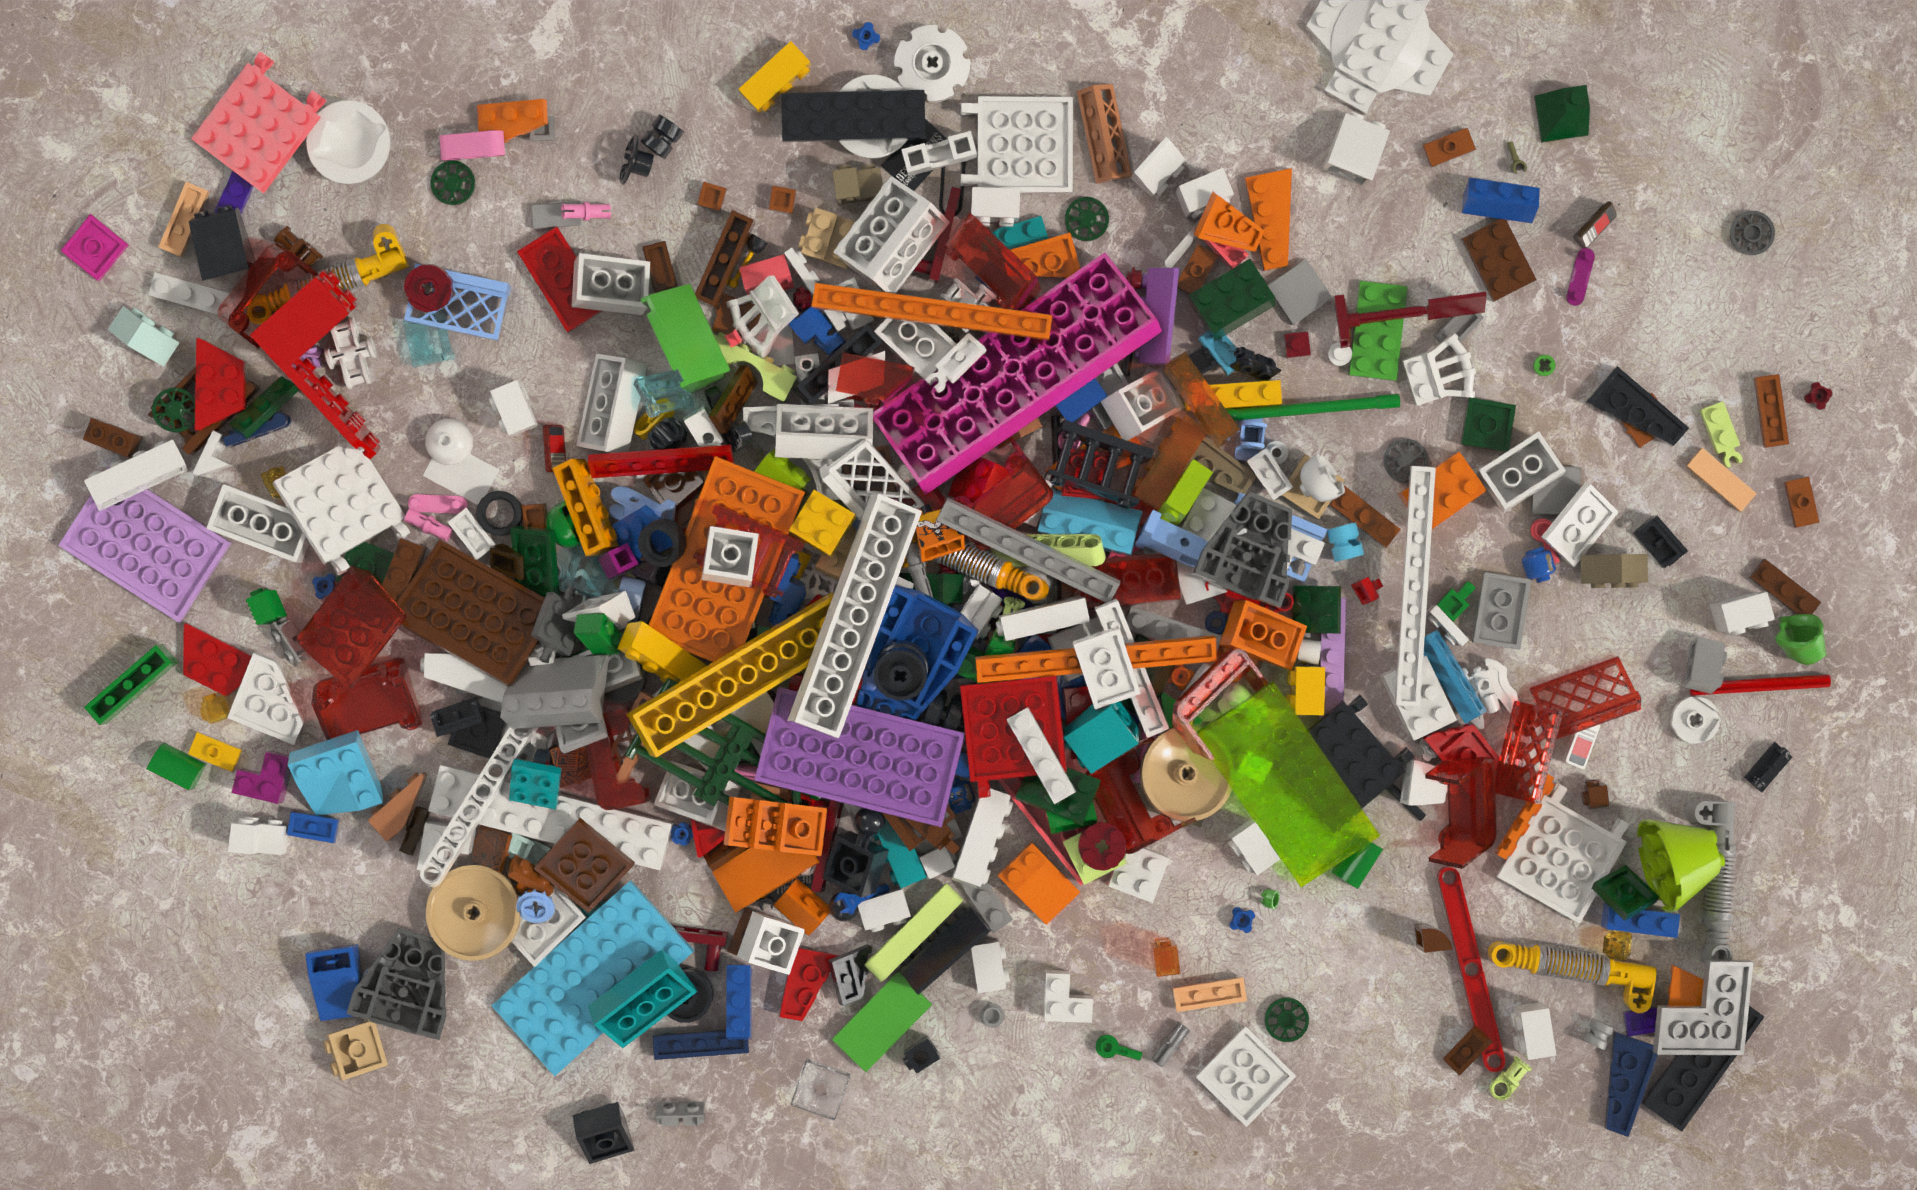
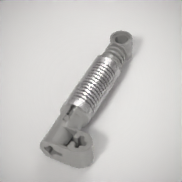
[1684,800,1737,963]

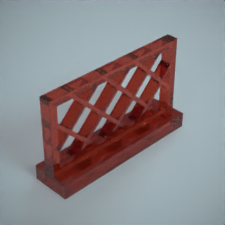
[1530,656,1642,741]
[1491,700,1563,804]

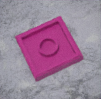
[60,214,129,281]

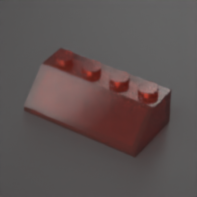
[1080,553,1181,610]

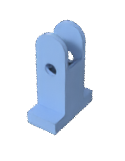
[1234,418,1267,461]
[609,486,676,522]
[1134,510,1208,567]

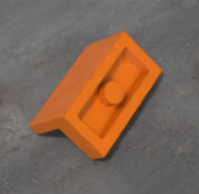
[774,878,830,936]

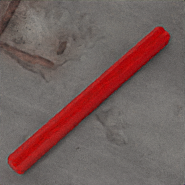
[1689,674,1831,696]

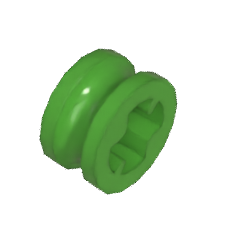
[1533,355,1556,376]

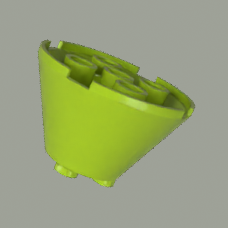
[1637,819,1725,913]

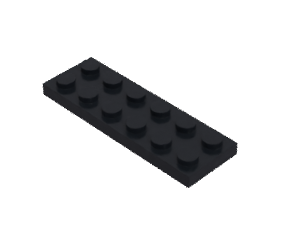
[781,90,926,142]
[1642,1006,1765,1132]

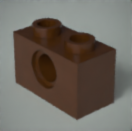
[83,418,143,458]

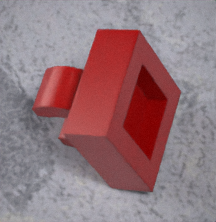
[1351,577,1383,605]

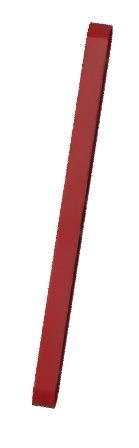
[1437,866,1505,1072]

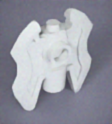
[1462,658,1518,729]

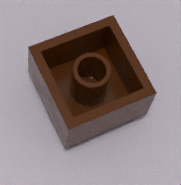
[843,445,897,497]

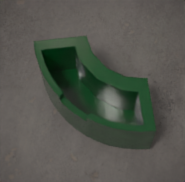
[898,573,963,608]

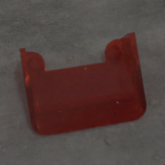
[217,243,318,349]

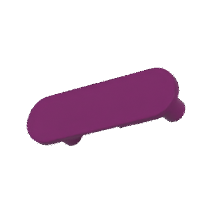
[1566,248,1595,306]

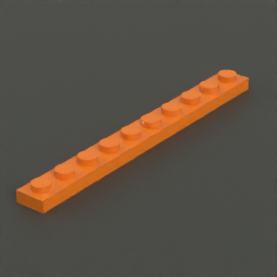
[812,283,1053,340]
[975,635,1217,683]

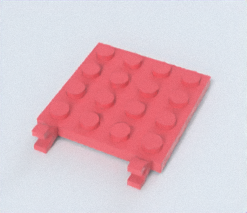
[191,51,327,193]

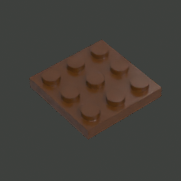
[534,817,635,913]

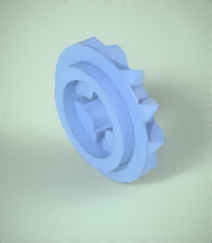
[516,889,555,923]

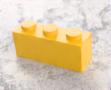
[738,41,811,113]

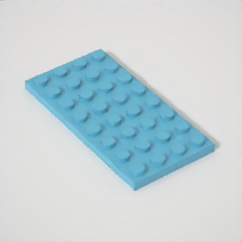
[492,880,695,1076]

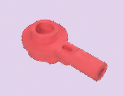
[1530,518,1560,564]

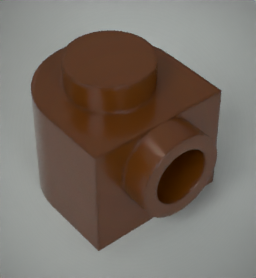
[1581,779,1609,810]

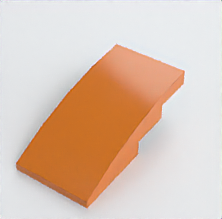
[724,797,827,856]
[712,848,819,913]

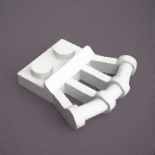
[726,275,799,358]
[1402,332,1476,406]

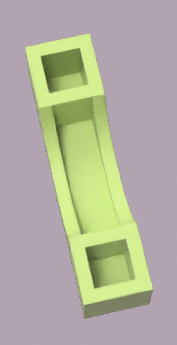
[714,332,798,403]

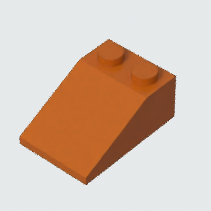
[1219,600,1307,671]
[997,841,1080,925]

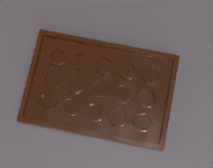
[387,540,545,686]

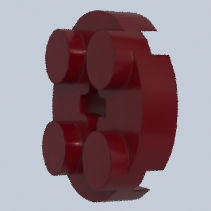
[404,264,453,312]
[1078,822,1126,871]

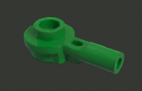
[1095,1034,1143,1061]

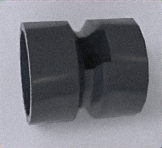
[640,114,684,159]

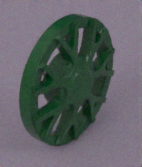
[431,160,476,205]
[1065,197,1109,242]
[152,387,195,432]
[1264,997,1309,1042]

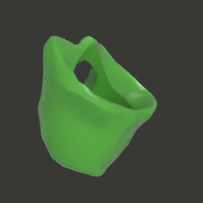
[1775,614,1827,665]

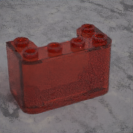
[585,706,651,810]

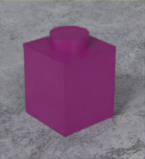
[598,543,638,580]

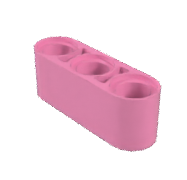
[439,131,505,160]

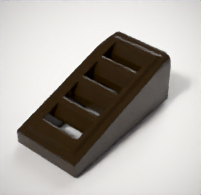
[489,543,524,580]

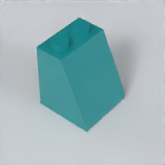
[1063,701,1139,774]

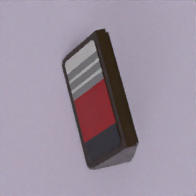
[1573,201,1617,249]

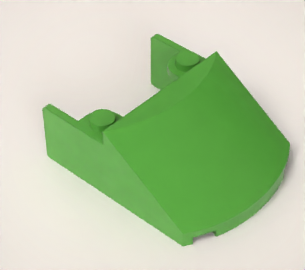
[640,284,731,393]

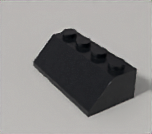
[899,905,990,995]

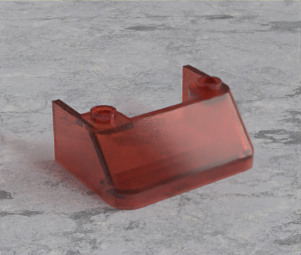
[945,212,1042,311]
[836,353,915,409]
[934,436,1053,550]
[1171,647,1277,761]
[1085,736,1196,854]
[1425,757,1497,869]

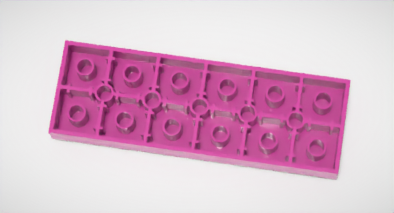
[873,252,1162,495]

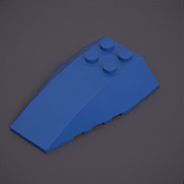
[857,585,979,721]

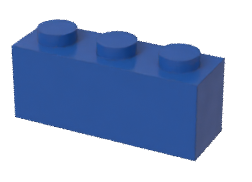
[1462,177,1540,223]
[1601,903,1680,938]
[726,965,752,1040]

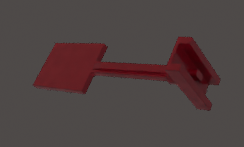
[1334,291,1486,348]

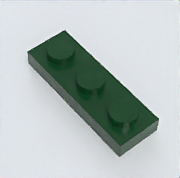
[229,376,299,439]

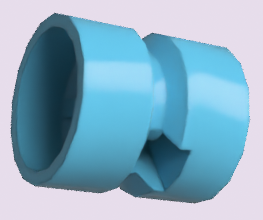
[1327,522,1364,562]

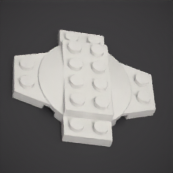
[1306,0,1453,115]

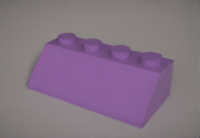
[1134,268,1179,367]

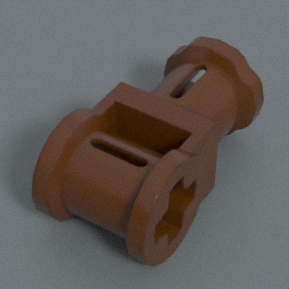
[274,226,324,274]

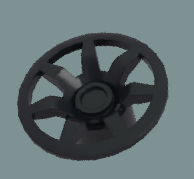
[619,134,654,185]

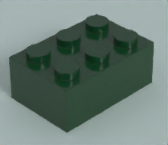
[1189,259,1275,342]

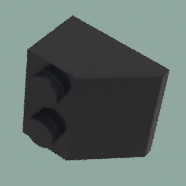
[573,1102,635,1164]

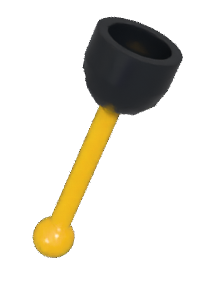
[729,234,768,288]

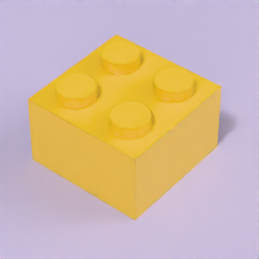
[789,490,857,558]
[1286,666,1325,715]

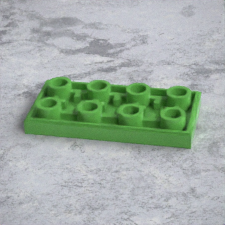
[832,971,932,1072]

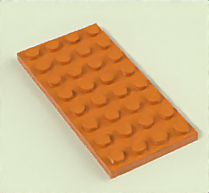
[649,456,805,662]

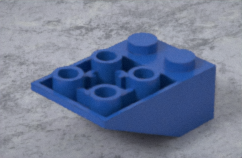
[305,944,362,1021]

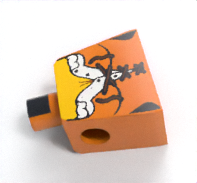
[915,504,965,562]

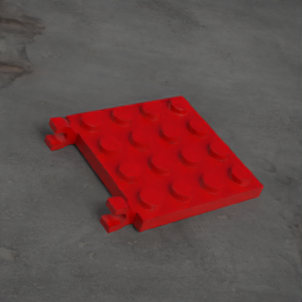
[960,676,1067,798]

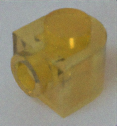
[261,465,287,499]
[200,693,230,724]
[1603,930,1632,961]

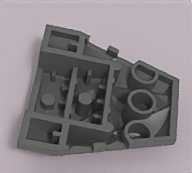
[1193,491,1292,608]
[346,928,446,1040]

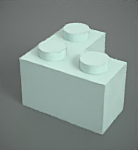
[108,306,179,366]

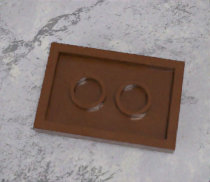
[1461,219,1537,302]

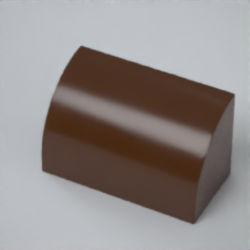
[1414,923,1453,953]

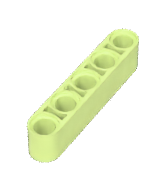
[989,534,1106,566]
[865,883,963,982]

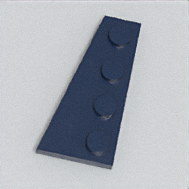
[1604,1031,1658,1137]

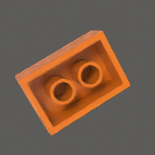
[1398,452,1487,529]

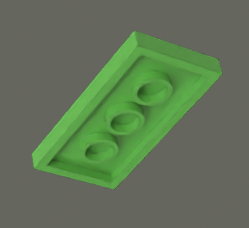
[1348,281,1408,381]

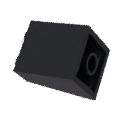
[189,204,256,281]

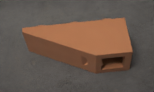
[368,772,428,842]

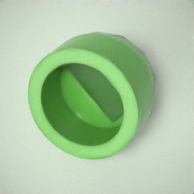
[1260,889,1280,909]

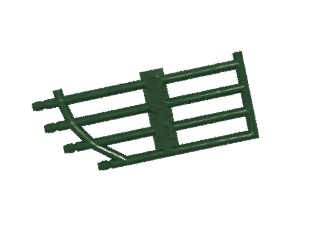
[624,677,821,807]

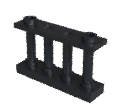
[1044,420,1154,509]

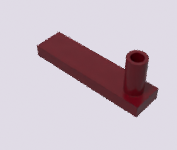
[913,187,961,283]
[802,799,844,893]
[671,924,728,972]

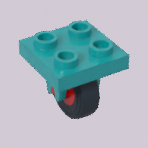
[509,749,561,810]

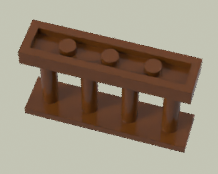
[148,366,261,456]

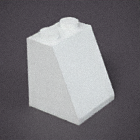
[1322,112,1390,187]

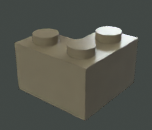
[832,164,883,205]
[1581,554,1648,588]

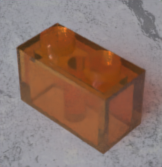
[1150,937,1181,977]

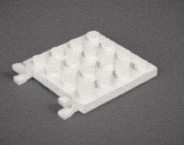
[961,96,1073,193]
[273,441,411,576]
[1496,783,1629,924]

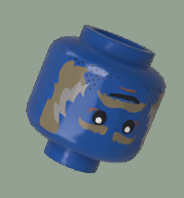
[1522,547,1556,583]
[948,777,976,814]

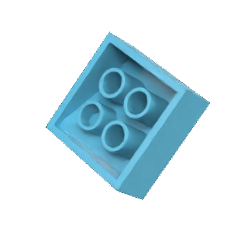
[288,730,384,815]

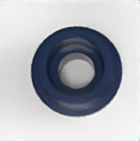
[1205,611,1228,635]

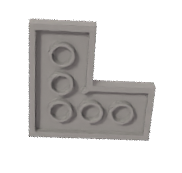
[555,650,643,754]
[1653,959,1754,1055]

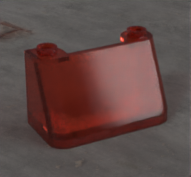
[311,657,423,740]

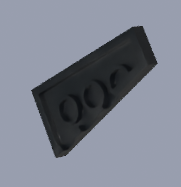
[1585,366,1689,446]

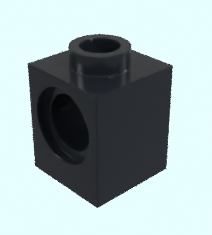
[903,1035,941,1074]

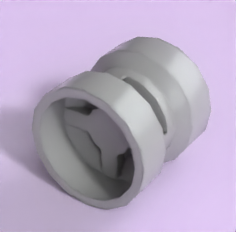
[1583,1018,1614,1050]

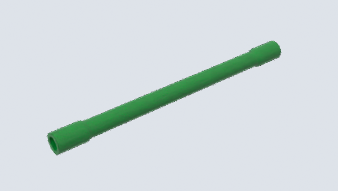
[1210,394,1400,424]

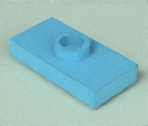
[1198,331,1236,376]

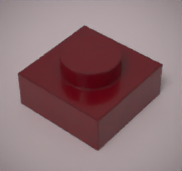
[1284,332,1311,359]

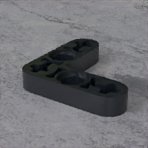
[704,386,753,453]

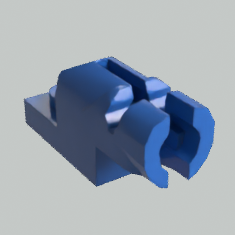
[788,307,845,356]
[768,550,806,626]

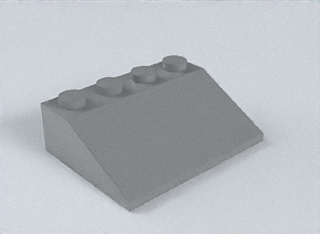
[500,655,609,729]

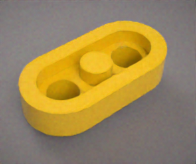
[634,398,675,440]

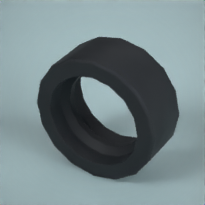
[476,491,523,536]
[638,518,687,567]

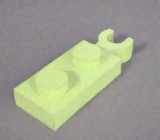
[1699,401,1743,468]

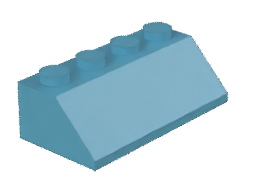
[1038,489,1142,558]

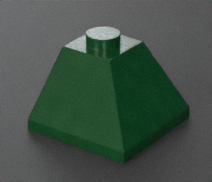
[1534,85,1590,143]

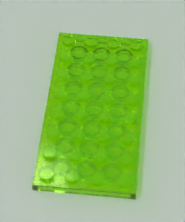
[1194,681,1380,887]

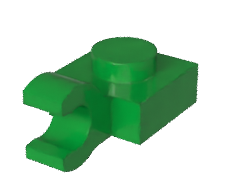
[1436,581,1476,622]

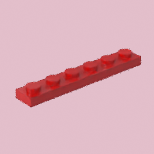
[588,445,734,478]

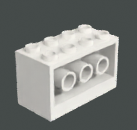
[834,176,950,294]

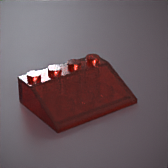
[296,566,408,689]

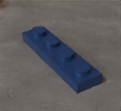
[652,1030,750,1060]

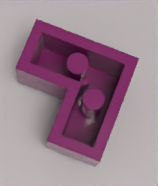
[231,751,291,804]

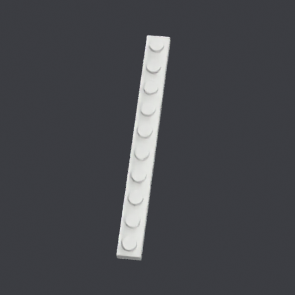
[1395,466,1436,707]

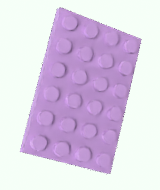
[58,466,232,623]

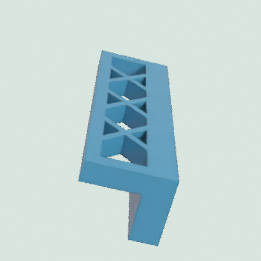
[1423,630,1487,724]

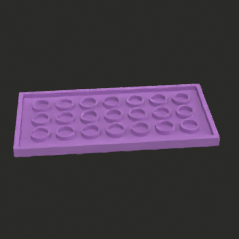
[755,687,965,827]

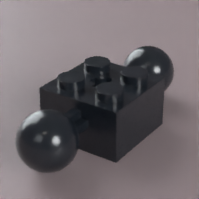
[823,808,889,922]

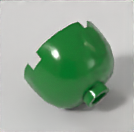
[546,500,581,548]

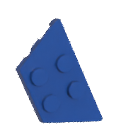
[613,505,673,570]

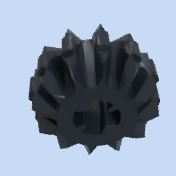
[646,417,688,450]

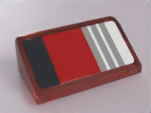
[543,425,566,473]

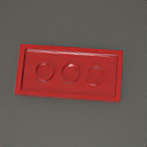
[517,227,603,333]

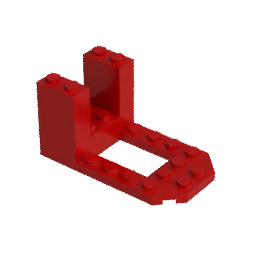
[250,270,381,459]

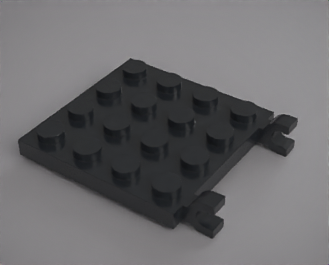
[1271,694,1415,833]

